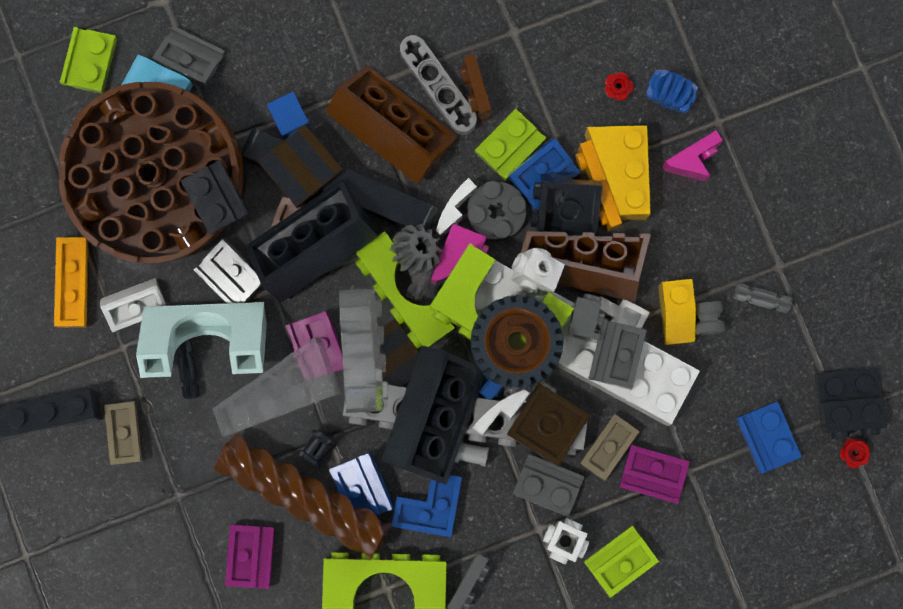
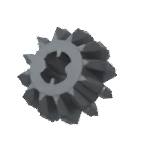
[389,224,443,276]

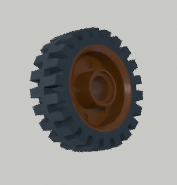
[471,295,564,389]

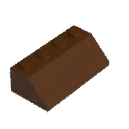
[325,65,459,184]

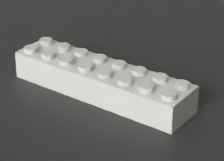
[475,261,700,426]

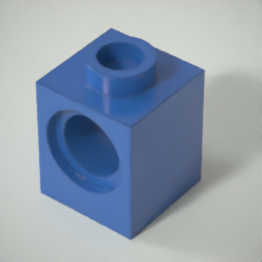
[267,92,311,140]

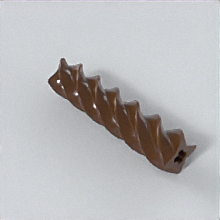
[213,433,393,560]

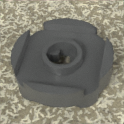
[467,181,526,241]

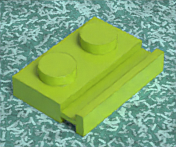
[60,27,117,94]
[475,109,546,181]
[583,526,659,598]

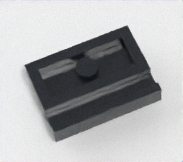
[181,160,250,235]

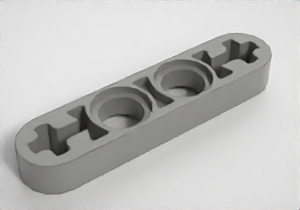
[400,35,477,135]

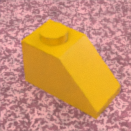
[658,279,696,345]

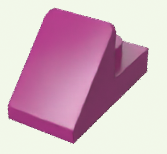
[662,131,723,181]

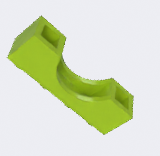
[355,231,455,349]

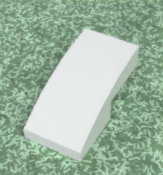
[436,178,477,239]
[472,390,530,436]

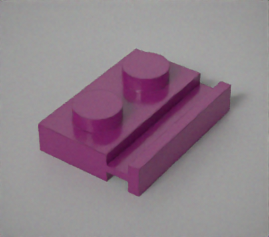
[286,310,348,382]
[619,445,690,504]
[225,525,275,589]

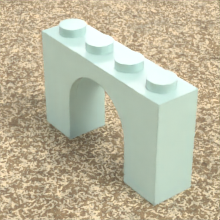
[136,302,267,378]

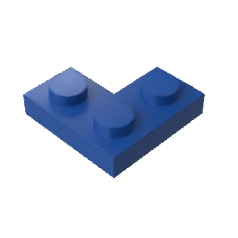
[391,475,462,537]

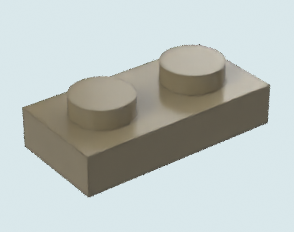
[104,401,142,466]
[579,414,640,481]

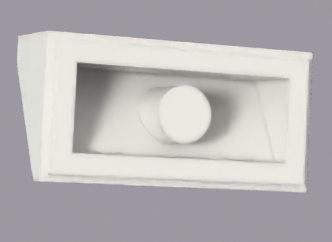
[100,278,166,332]

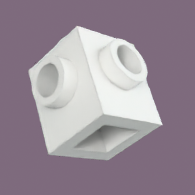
[511,248,565,297]
[543,518,589,565]

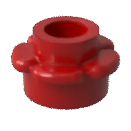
[604,72,633,101]
[840,438,870,468]

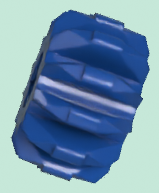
[646,70,698,113]

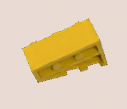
[585,126,650,221]

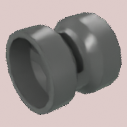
[695,301,726,335]

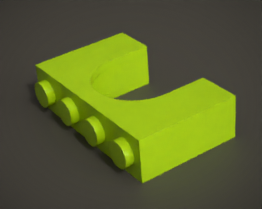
[430,243,574,350]
[322,552,447,609]

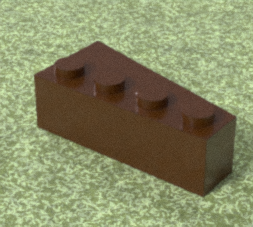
[521,231,651,302]

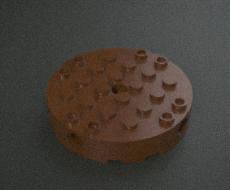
[58,82,244,263]

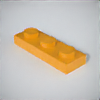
[575,140,622,232]
[54,237,89,328]

